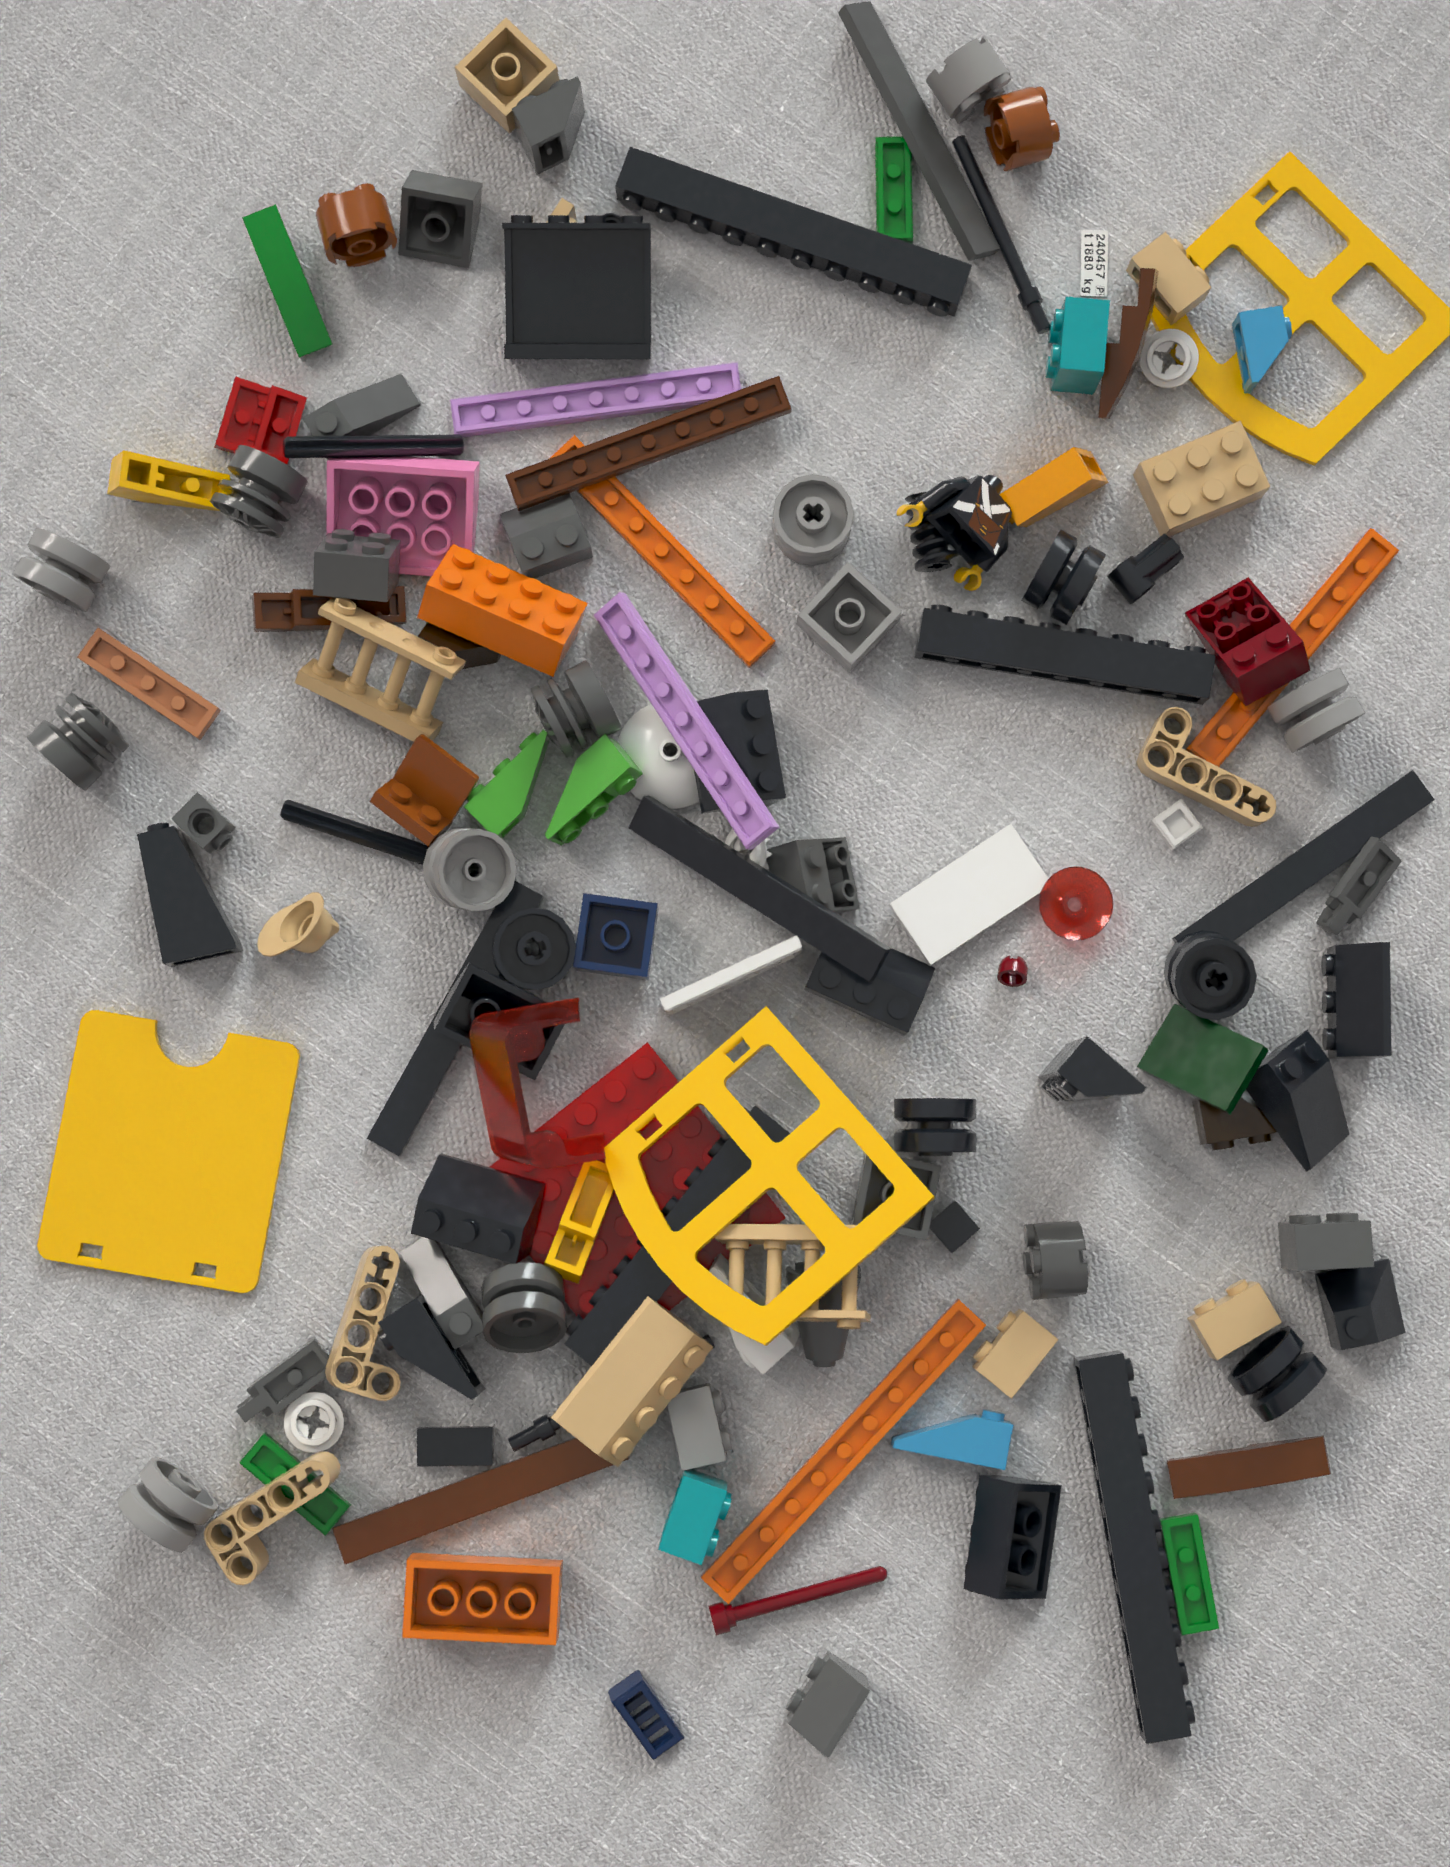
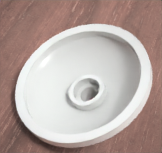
[618,704,699,810]

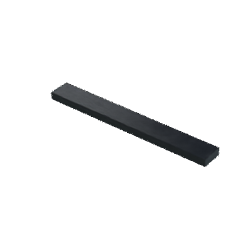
[1172,770,1435,943]
[628,796,891,982]
[366,881,544,1156]

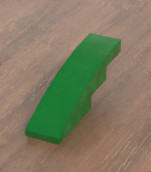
[242,204,333,357]

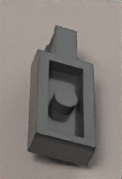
[1316,836,1402,935]
[236,1337,337,1423]

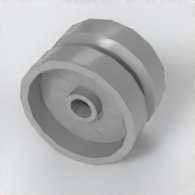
[772,474,854,566]
[12,528,110,612]
[1267,668,1365,753]
[423,828,517,912]
[118,1457,219,1553]

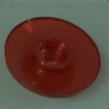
[1039,866,1113,941]

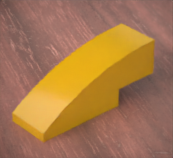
[544,1156,614,1284]

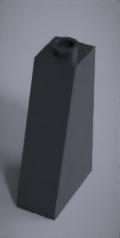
[137,823,243,967]

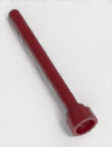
[709,1566,887,1636]

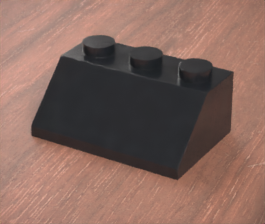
[694,689,786,814]
[1321,942,1392,1059]
[804,948,935,1035]
[434,962,570,1080]
[411,1153,546,1264]
[963,1475,1061,1600]

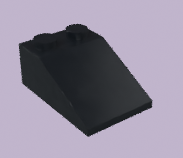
[1246,1030,1350,1172]
[378,1295,485,1400]

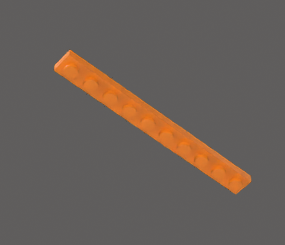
[701,1299,986,1604]

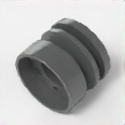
[210,445,308,538]
[530,660,622,758]
[27,692,129,791]

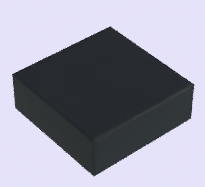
[930,1200,980,1253]

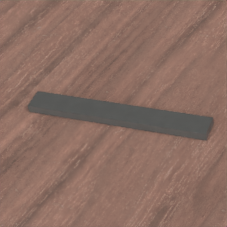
[838,1,1000,261]

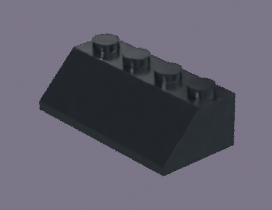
[1038,1036,1147,1102]

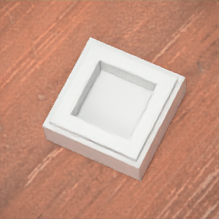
[1150,799,1203,851]

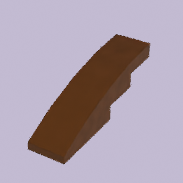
[1098,268,1159,419]
[252,586,406,632]
[1167,1435,1331,1499]

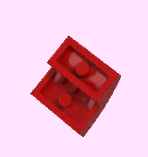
[214,376,307,465]

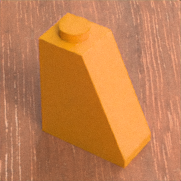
[999,447,1109,527]

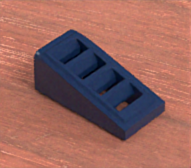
[608,1670,684,1760]

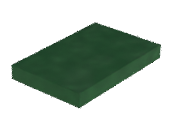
[1137,1003,1269,1115]

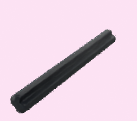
[283,434,464,459]
[280,800,430,865]

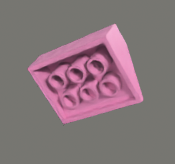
[326,457,480,576]

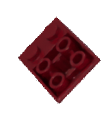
[1185,577,1311,706]

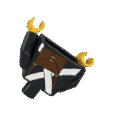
[896,475,1012,591]

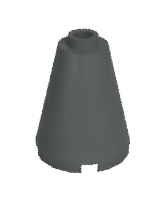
[786,1261,861,1367]

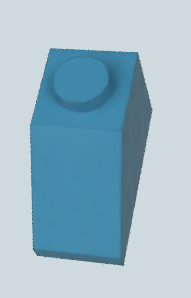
[1232,305,1292,394]

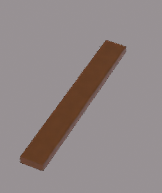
[505,376,792,512]
[332,1438,630,1564]

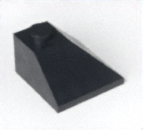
[1315,1259,1406,1350]

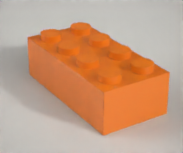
[417,544,588,677]
[402,1553,563,1645]

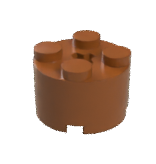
[984,86,1060,171]
[316,183,397,267]

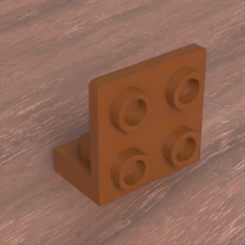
[370,734,479,846]

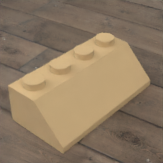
[551,1296,713,1467]

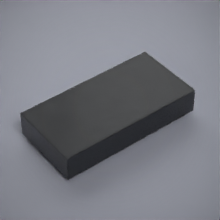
[417,1426,494,1467]

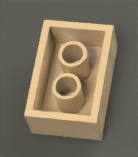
[1133,420,1271,537]

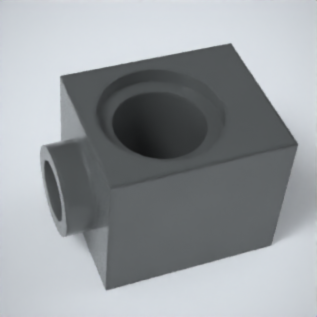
[171,792,236,854]

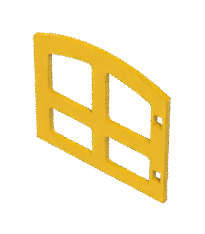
[1151,151,1450,466]
[602,1006,935,1346]

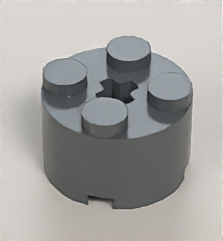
[1023,1221,1088,1300]

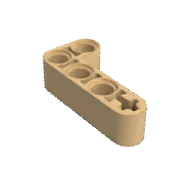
[1137,707,1276,827]
[325,1246,401,1401]
[204,1451,340,1585]

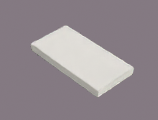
[888,824,1052,966]
[660,935,802,1016]

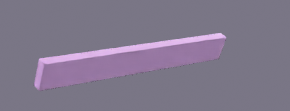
[450,362,741,437]
[594,592,780,850]

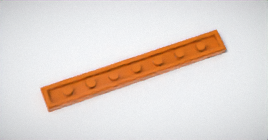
[549,435,776,668]
[1185,528,1399,767]

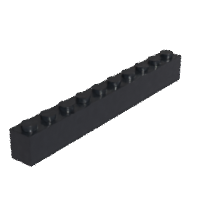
[615,147,972,317]
[1074,1350,1195,1744]

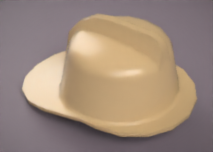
[257,892,339,957]

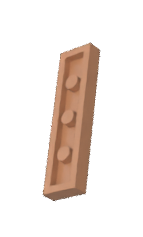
[77,628,221,740]

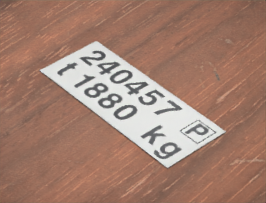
[1080,230,1108,297]

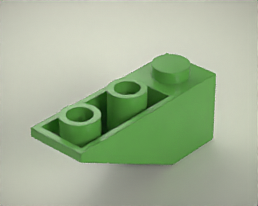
[464,729,550,839]
[545,734,643,846]

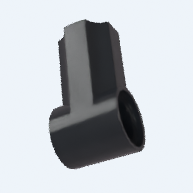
[1107,533,1184,605]

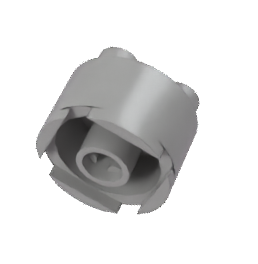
[926,36,1011,124]

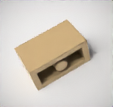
[1126,231,1211,325]
[1187,1279,1282,1360]
[973,1309,1059,1399]

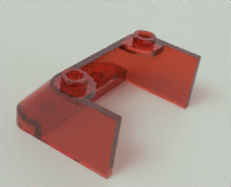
[469,997,606,1169]

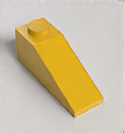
[107,450,230,511]

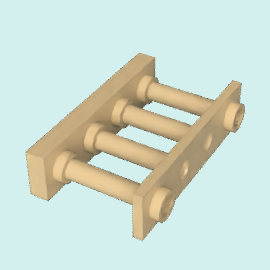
[295,597,466,742]
[715,1224,871,1329]

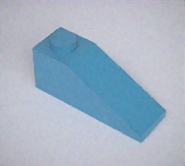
[891,1409,1013,1470]

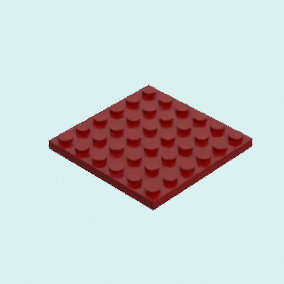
[490,1042,786,1318]

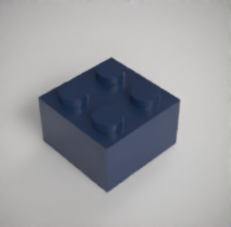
[573,893,659,981]

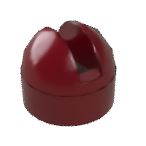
[997,955,1028,987]

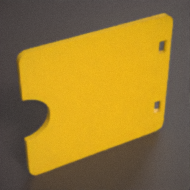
[37,1010,300,1293]

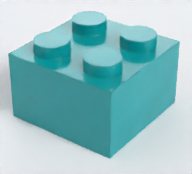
[1045,296,1110,395]
[658,1469,732,1565]

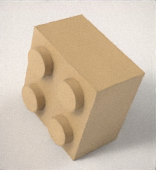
[455,18,559,134]

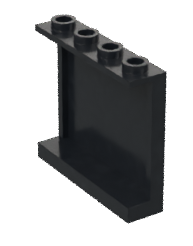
[502,215,652,359]

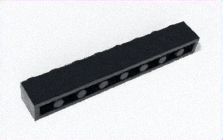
[914,605,1216,705]
[564,1105,790,1366]

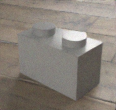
[667,1383,732,1471]

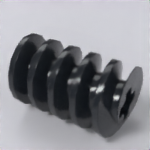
[905,492,960,572]

